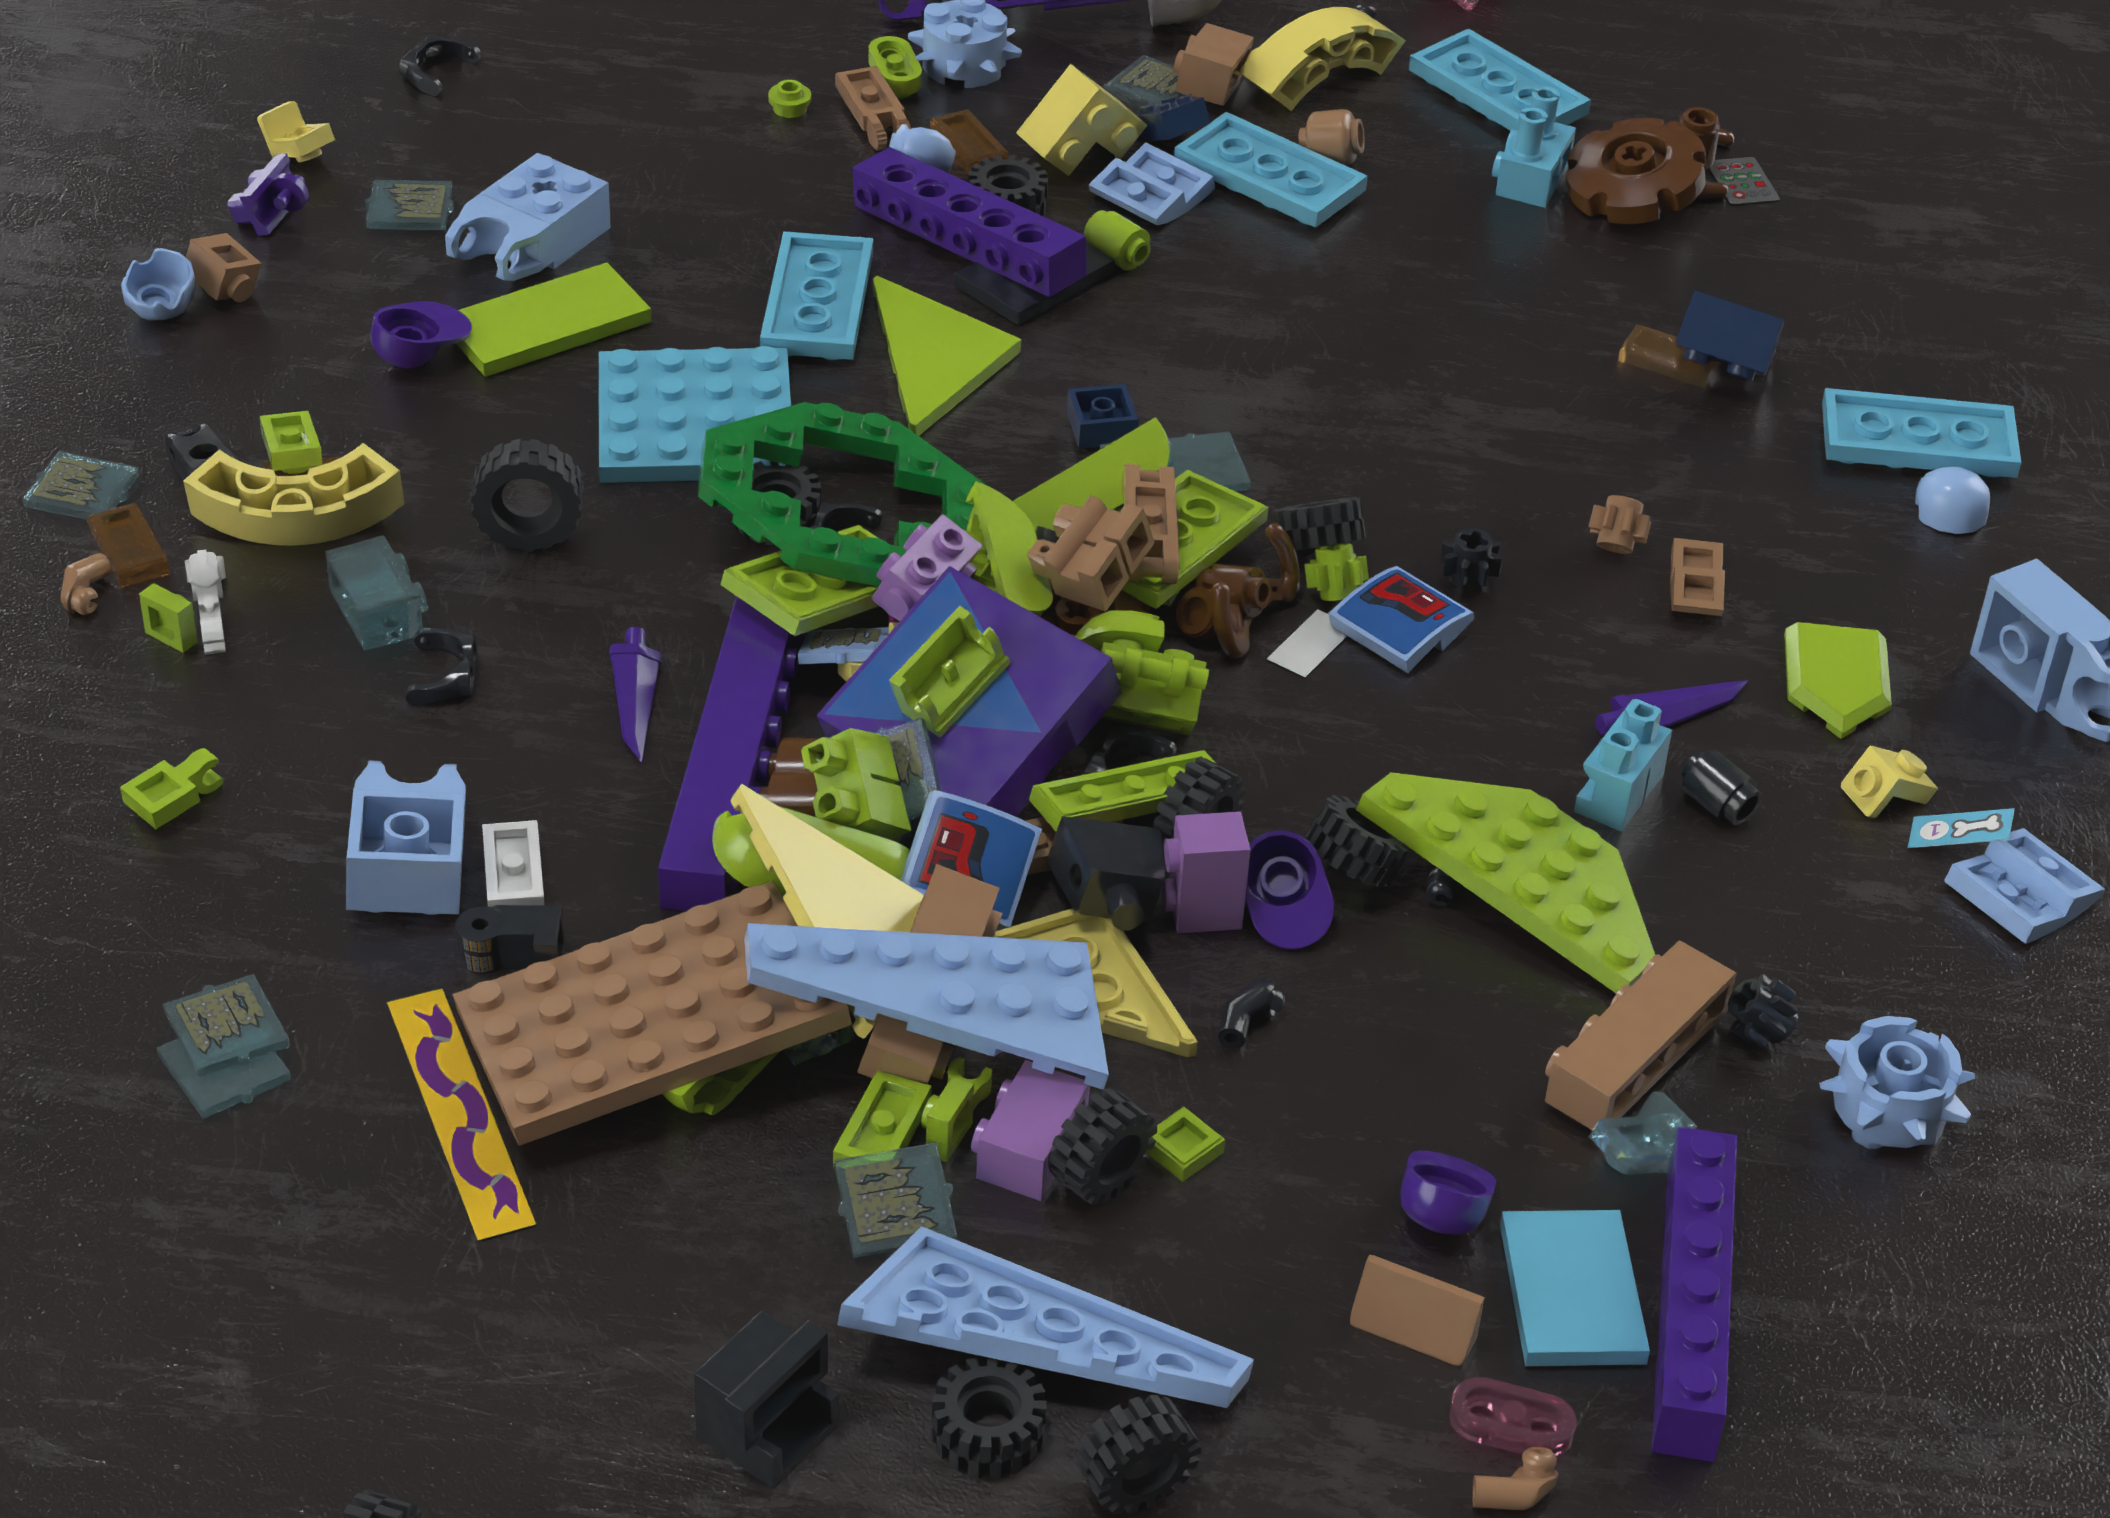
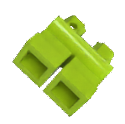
[801,728,911,840]

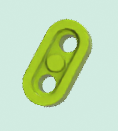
[869,36,922,98]

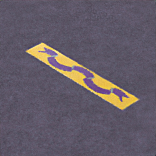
[387,989,536,1241]

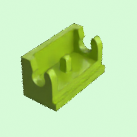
[889,606,1010,738]

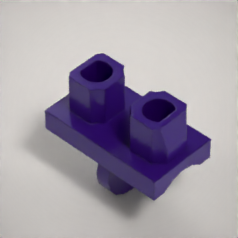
[227,153,309,236]

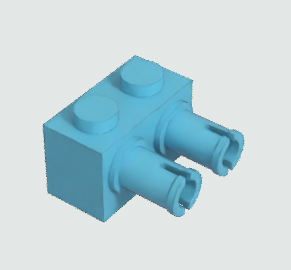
[1492,86,1576,208]

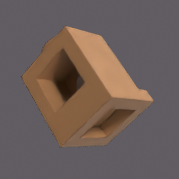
[186,233,261,302]

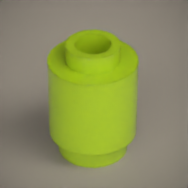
[1084,210,1151,271]

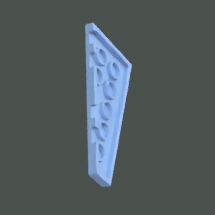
[744,923,1109,1089]
[837,1226,1254,1408]

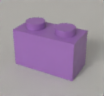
[1161,812,1250,934]
[971,1060,1090,1201]

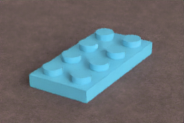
[1409,28,1591,131]
[1174,112,1367,228]
[760,231,873,360]
[1822,388,2021,478]

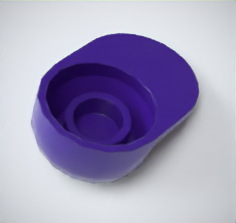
[370,301,472,369]
[1245,830,1334,950]
[1400,1151,1496,1235]

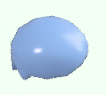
[889,124,956,173]
[121,248,195,320]
[1915,466,1990,534]

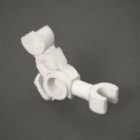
[185,550,226,655]

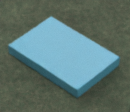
[1500,1210,1650,1366]

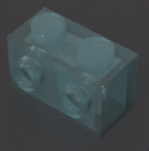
[325,535,428,651]

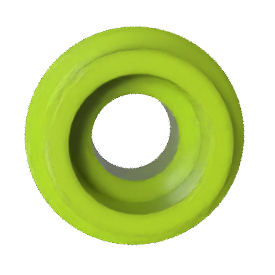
[768,80,811,118]

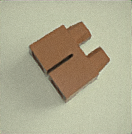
[1028,495,1155,612]

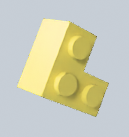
[1016,64,1147,176]

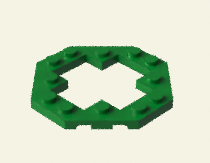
[698,402,988,587]

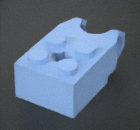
[445,153,611,281]
[1970,559,2110,742]
[346,760,466,915]

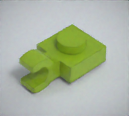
[120,748,223,829]
[921,1057,992,1162]

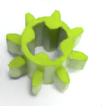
[1304,543,1369,601]

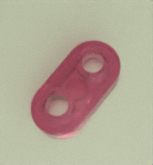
[1449,1377,1577,1458]

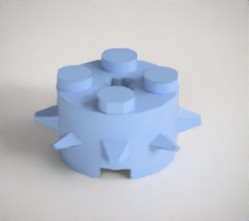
[908,0,1022,88]
[1820,1016,1975,1149]

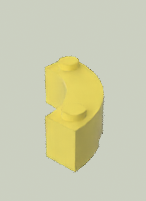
[1238,7,1406,111]
[183,443,404,546]

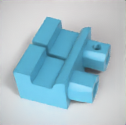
[1574,699,1672,832]

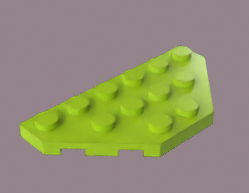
[1356,772,1655,993]

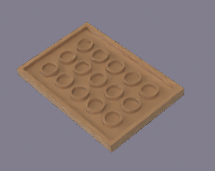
[452,881,852,1146]

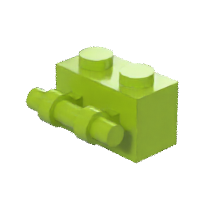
[1100,639,1209,735]

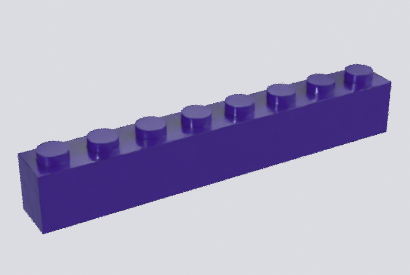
[658,596,807,911]

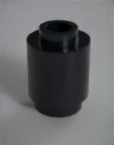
[1682,750,1762,825]

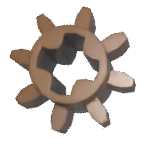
[1588,495,1651,554]

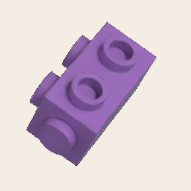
[872,514,983,621]

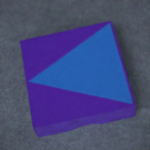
[817,566,1122,817]

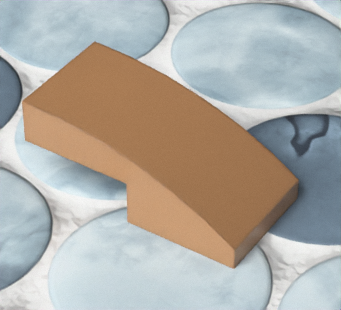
[1670,538,1725,616]

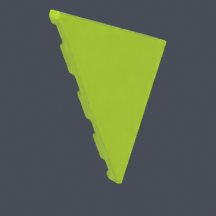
[873,276,1021,436]

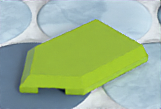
[1784,622,1892,739]

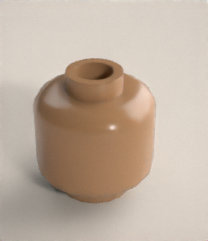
[1298,109,1365,166]

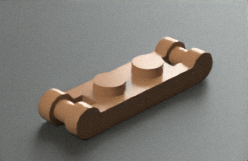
[1122,464,1179,584]

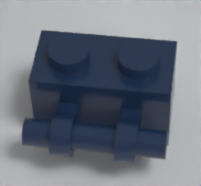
[1675,290,1784,381]

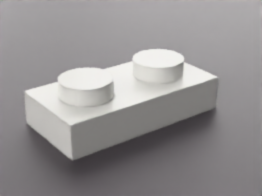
[482,820,544,907]

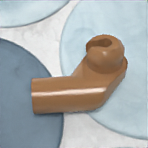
[60,553,111,615]
[1472,1447,1559,1510]

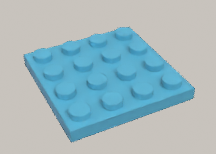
[599,346,791,483]

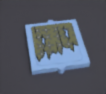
[798,627,889,664]

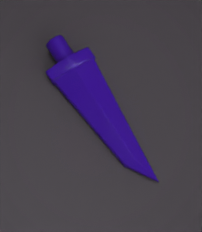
[609,627,661,763]
[1595,680,1748,735]

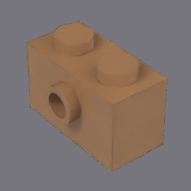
[1173,23,1254,106]

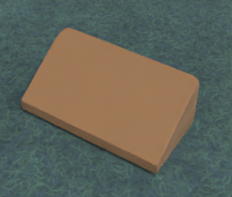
[1350,1255,1485,1366]

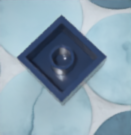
[1135,94,1210,142]
[1067,384,1139,449]

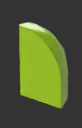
[1075,610,1164,652]

